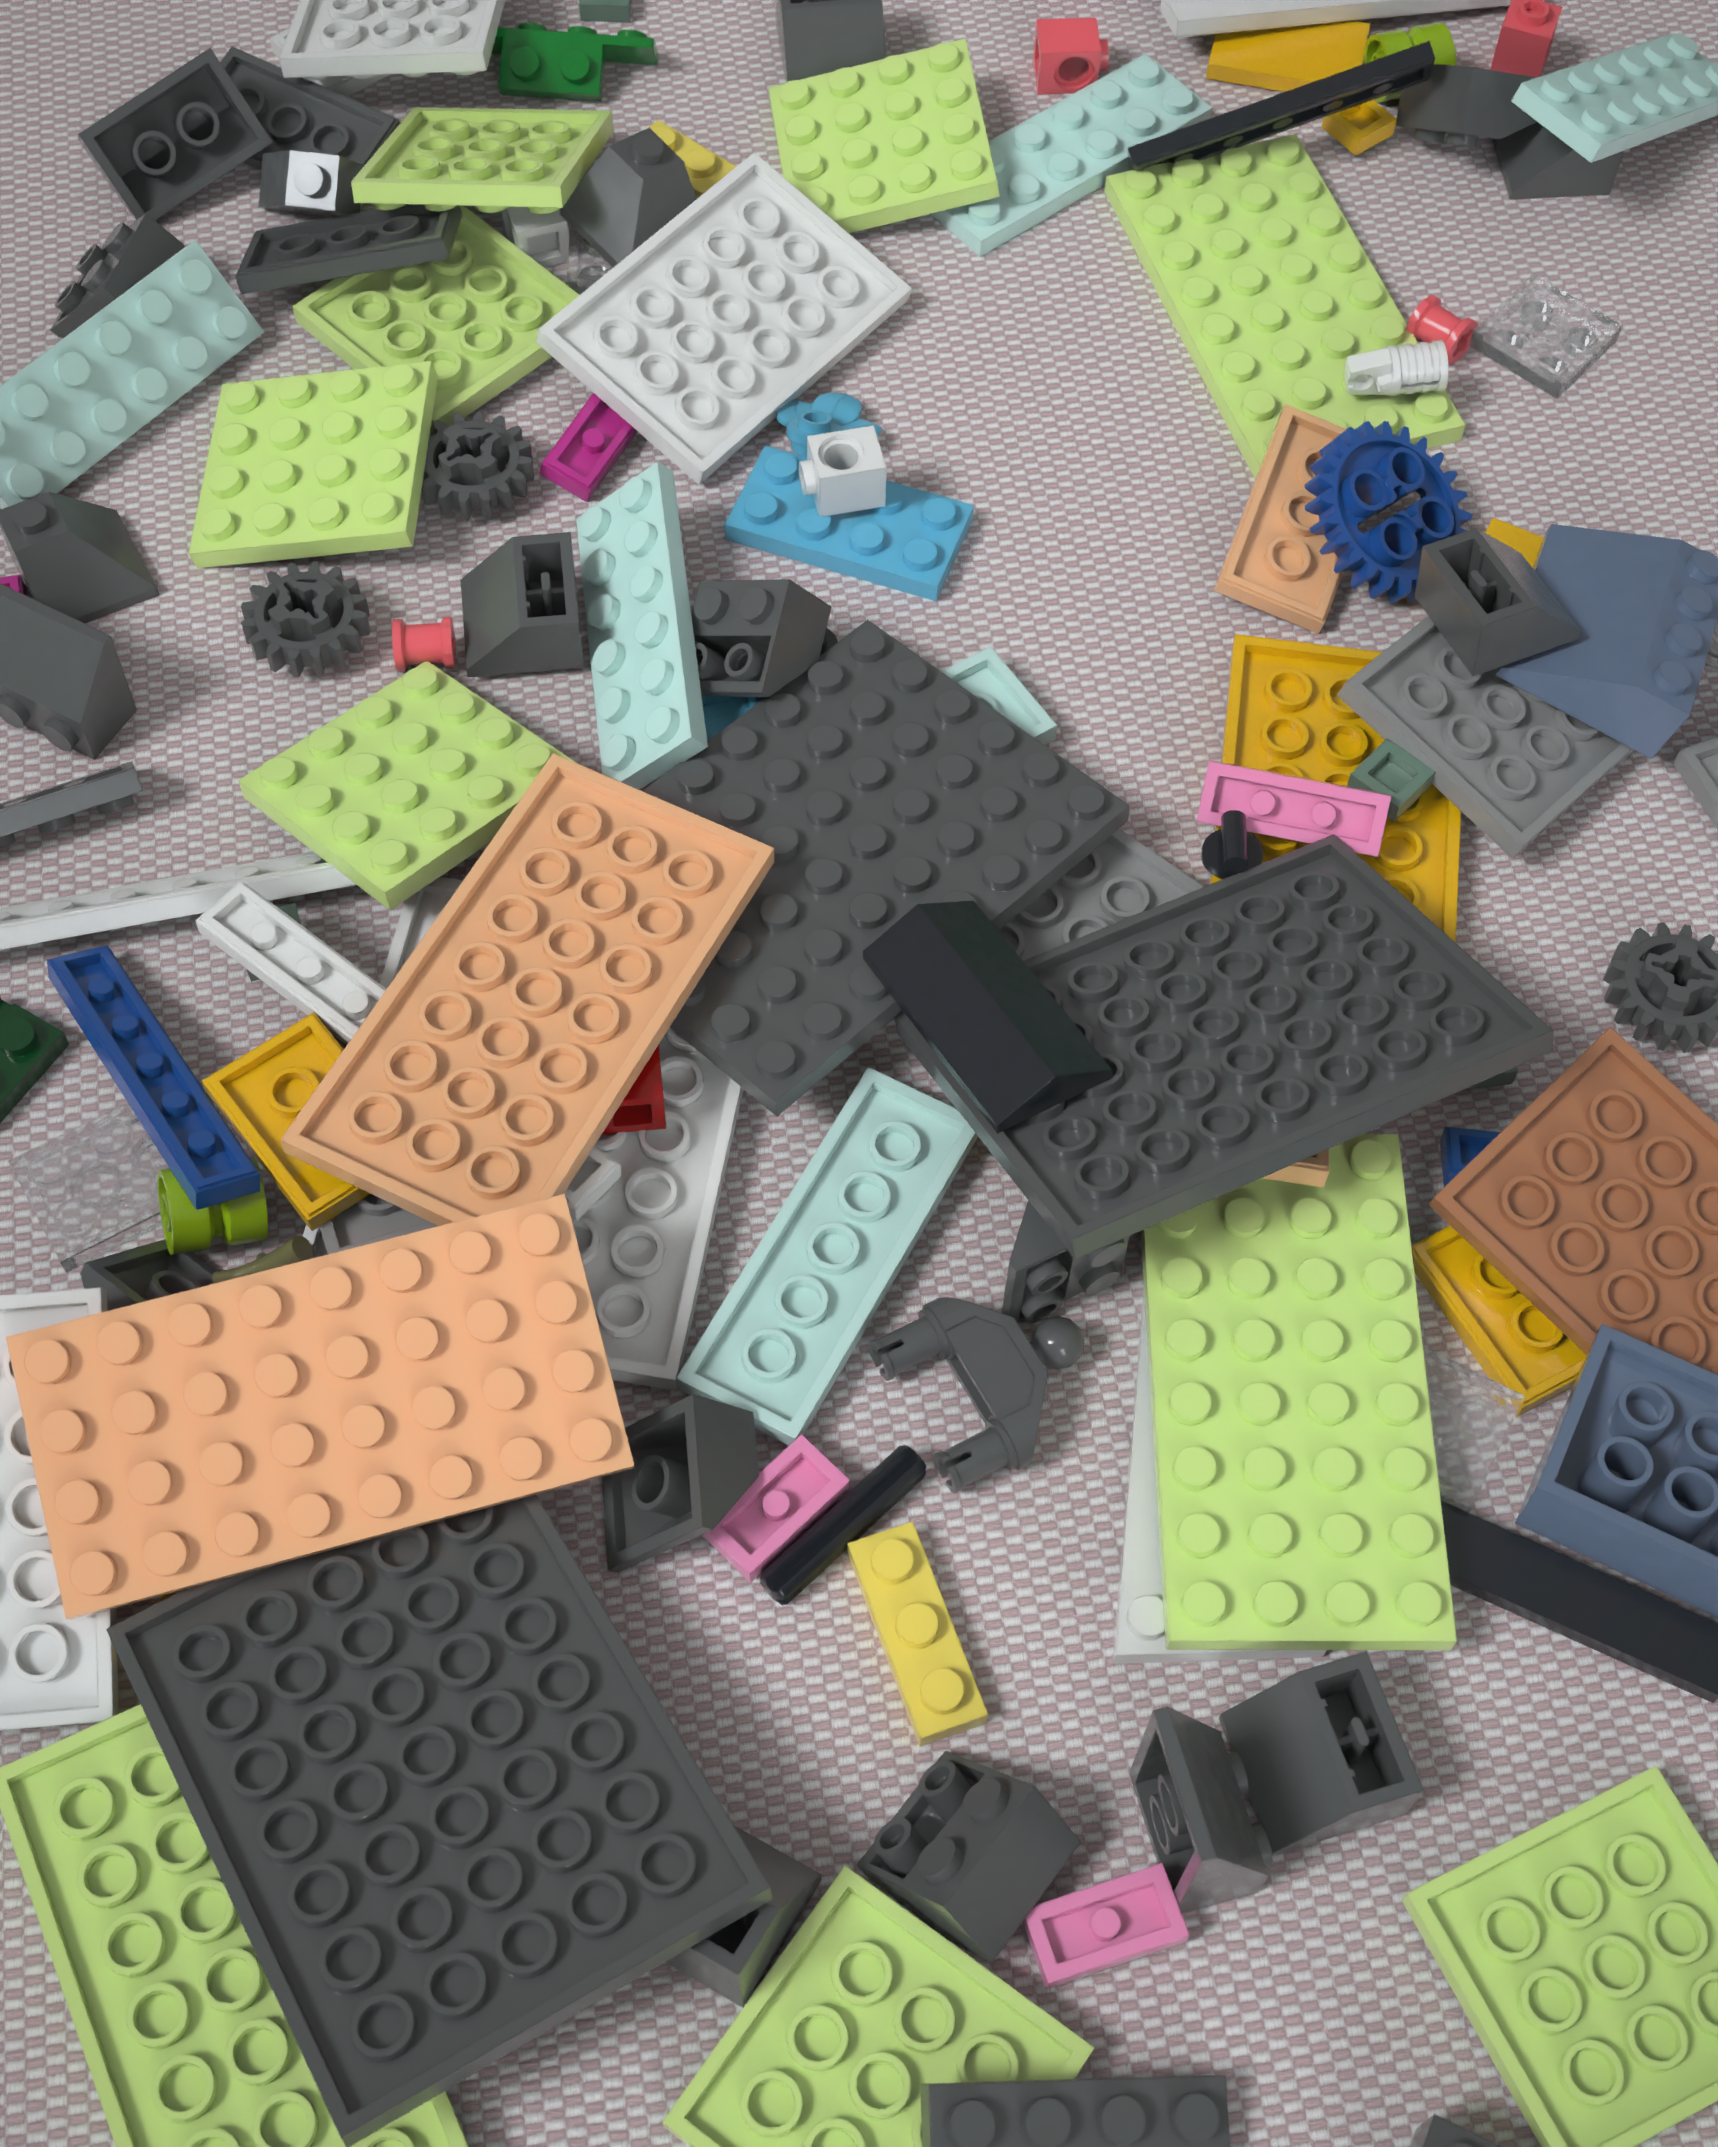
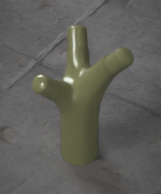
[212,1236,313,1284]

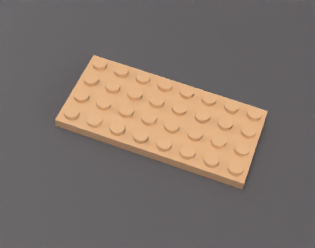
[280,753,774,1226]
[6,1194,635,1619]

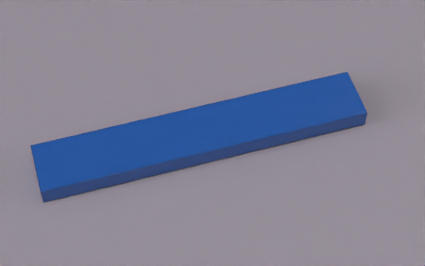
[47,945,260,1210]

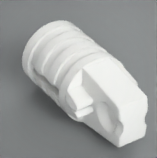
[1344,340,1449,396]

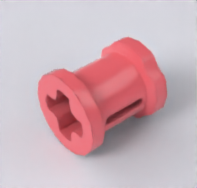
[1405,294,1478,365]
[392,616,457,672]

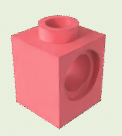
[1490,0,1562,78]
[1033,18,1109,94]

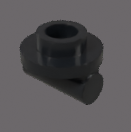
[1201,810,1264,879]

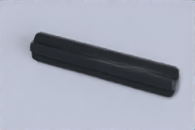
[760,1445,927,1605]

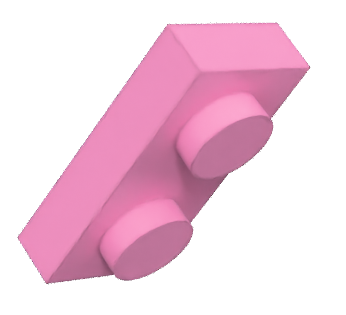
[702,1434,850,1583]
[1023,1863,1190,1990]

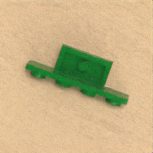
[491,23,659,102]

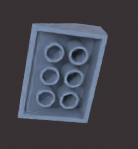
[1496,524,1718,759]
[1515,1324,1718,1618]

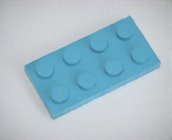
[725,445,974,602]

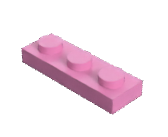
[1197,760,1391,857]

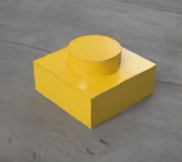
[1321,100,1397,156]

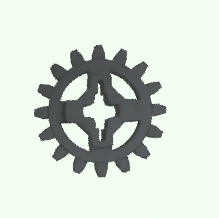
[422,411,534,521]
[241,561,370,677]
[1603,922,1718,1053]

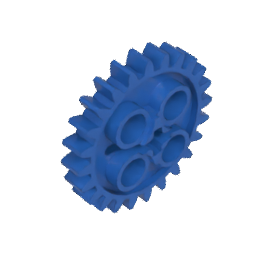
[1305,421,1472,604]

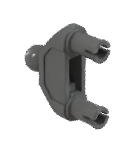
[868,1297,1084,1494]

